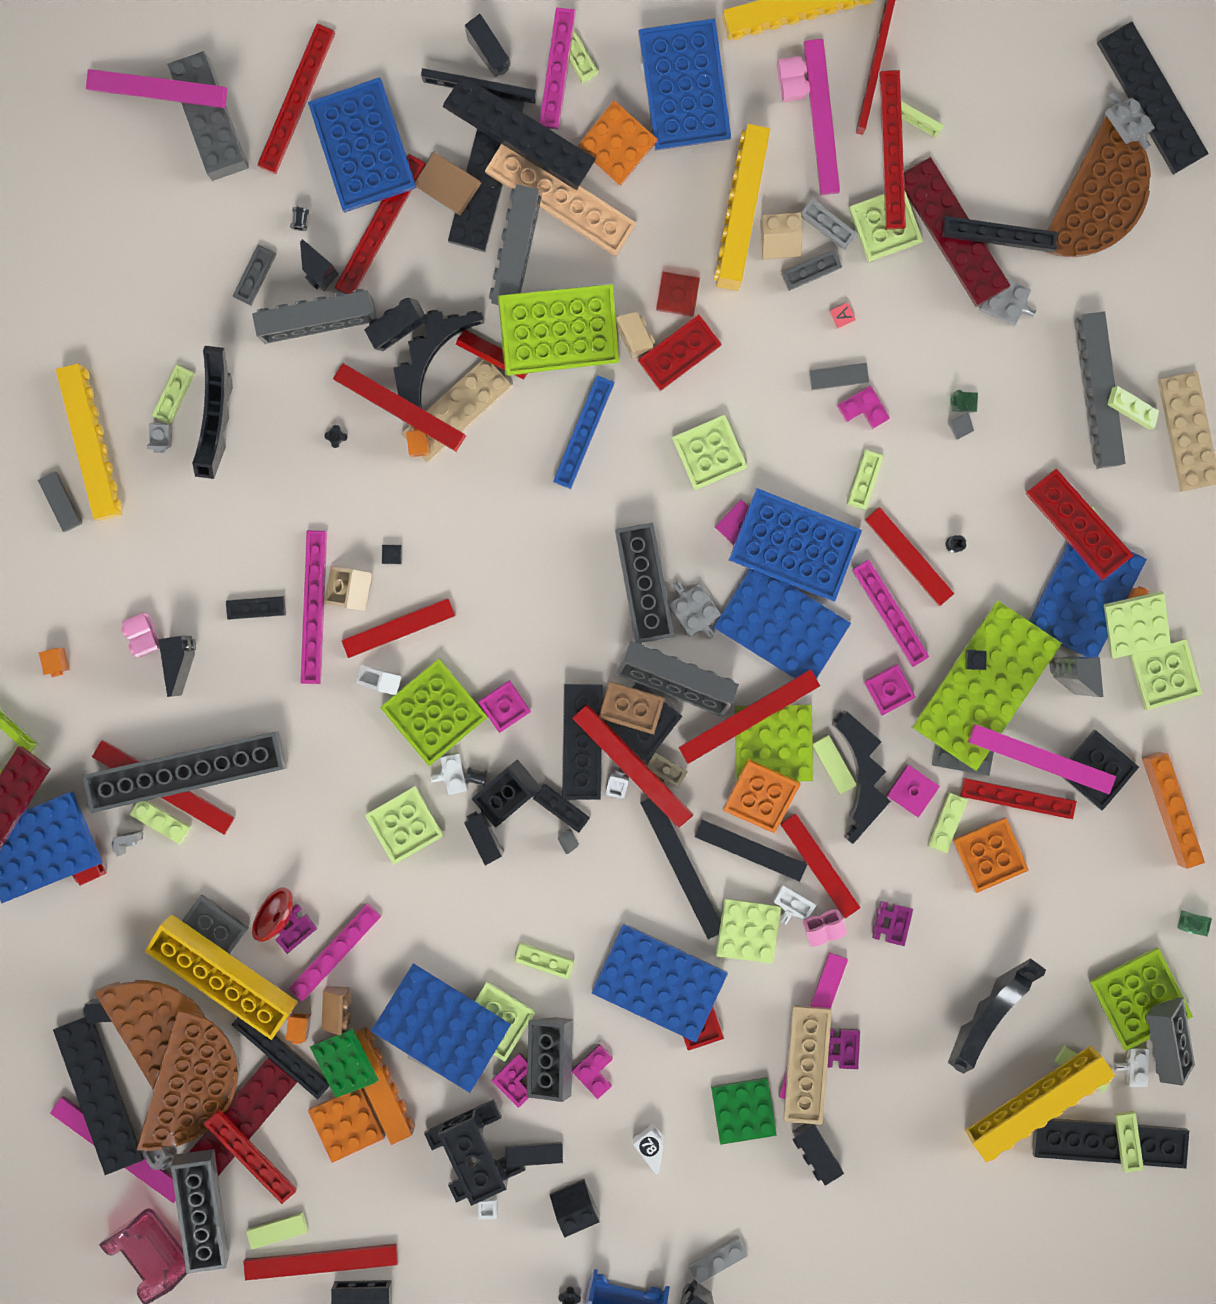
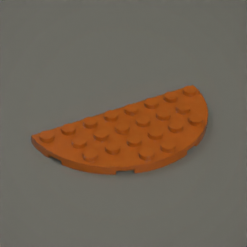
[1044,116,1151,257]
[95,980,205,1090]
[137,1008,238,1151]

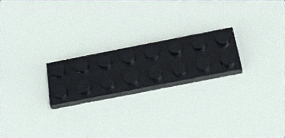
[1097,22,1209,175]
[443,75,596,191]
[448,93,524,252]
[53,1017,144,1175]
[1032,1118,1190,1169]

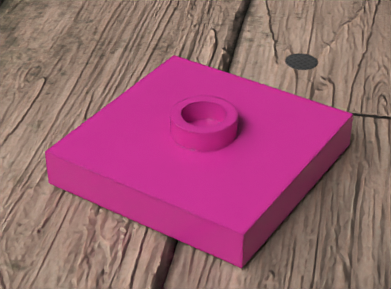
[715,499,749,545]
[863,664,916,716]
[478,680,531,733]
[886,764,940,818]

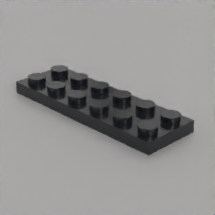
[562,684,603,800]

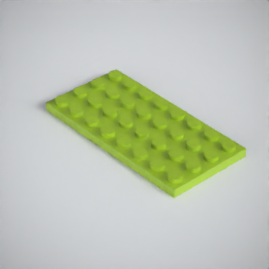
[911,601,1062,771]

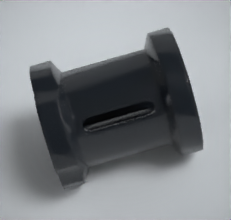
[290,207,309,231]
[945,535,967,553]
[465,767,488,787]

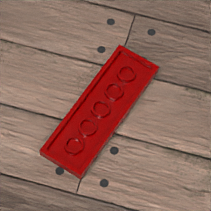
[1026,468,1134,580]

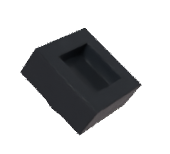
[382,545,402,564]
[965,650,987,670]

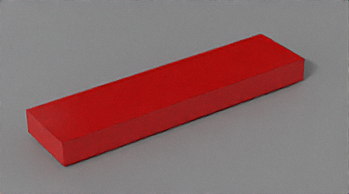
[455,330,528,380]

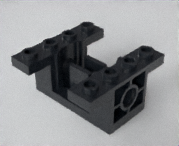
[424,1099,526,1206]

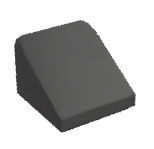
[948,413,974,440]
[557,829,579,854]

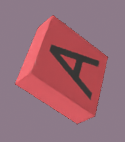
[830,302,856,329]

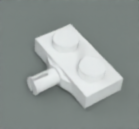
[430,753,467,795]
[773,885,816,925]
[1113,1047,1149,1087]

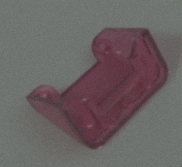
[99,1208,187,1304]

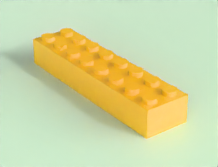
[714,124,771,291]
[144,914,298,1040]
[965,1045,1116,1163]

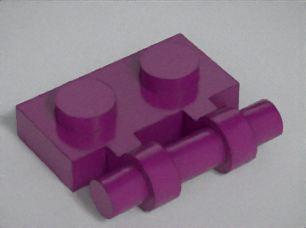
[872,901,913,946]
[275,904,318,954]
[827,1028,860,1069]

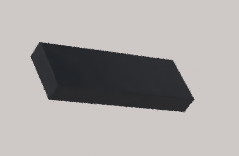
[226,596,286,620]
[533,783,590,833]
[505,1142,563,1167]

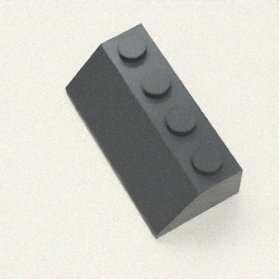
[1050,656,1104,697]
[1146,997,1195,1086]
[527,1017,573,1102]

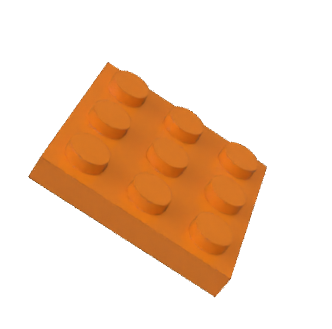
[577,100,658,186]
[723,759,801,834]
[952,817,1029,893]
[308,1088,385,1163]

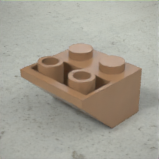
[322,986,352,1035]

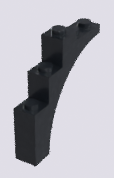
[393,310,484,409]
[192,345,233,479]

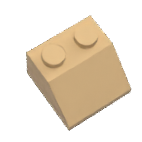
[760,213,802,260]
[616,312,655,360]
[324,566,372,611]

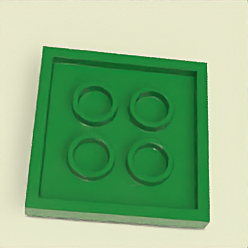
[310,1028,379,1098]
[711,1077,777,1145]

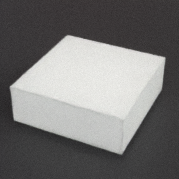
[478,1197,498,1220]

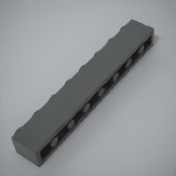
[1075,311,1126,469]

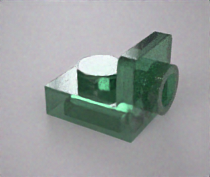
[950,390,978,413]
[1177,910,1212,937]

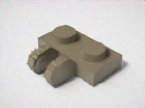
[646,752,688,788]

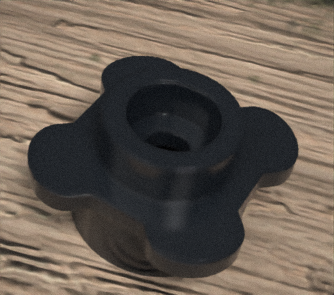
[324,425,348,448]
[558,1286,581,1304]

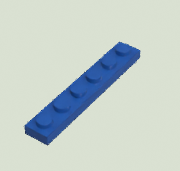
[553,375,615,490]

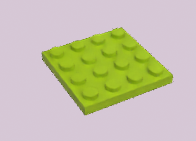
[380,658,488,766]
[735,705,813,782]
[1089,947,1193,1051]

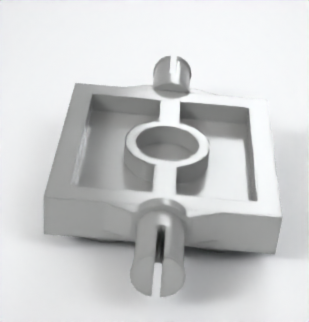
[1105,92,1155,150]
[979,279,1037,326]
[669,582,721,639]

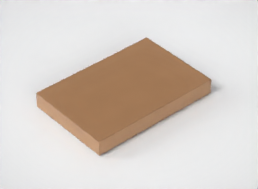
[415,152,481,216]
[599,681,665,734]

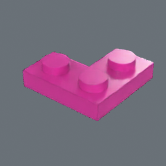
[837,386,890,429]
[572,1044,613,1100]
[492,1052,528,1108]

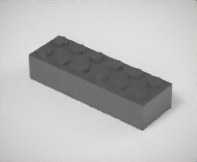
[167,51,248,181]
[489,184,542,305]
[252,289,377,344]
[615,522,674,643]
[616,641,739,717]
[171,1149,229,1274]

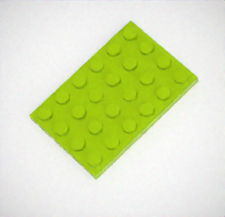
[497,284,619,375]

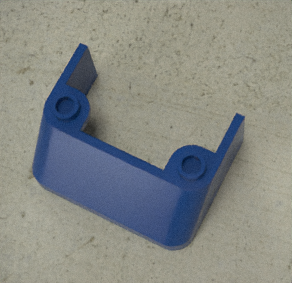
[584,1269,670,1304]

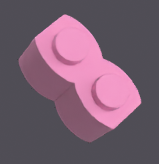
[777,56,810,102]
[121,613,160,657]
[803,909,847,946]

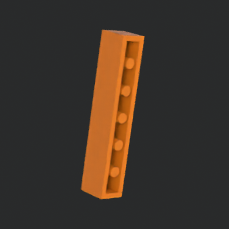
[1142,752,1205,869]
[354,1026,415,1145]

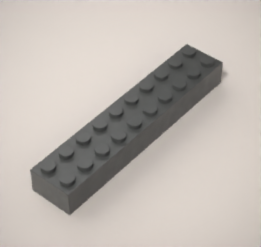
[82,731,287,813]

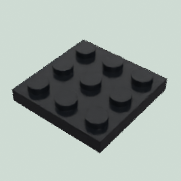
[605,683,683,761]
[1062,730,1139,811]

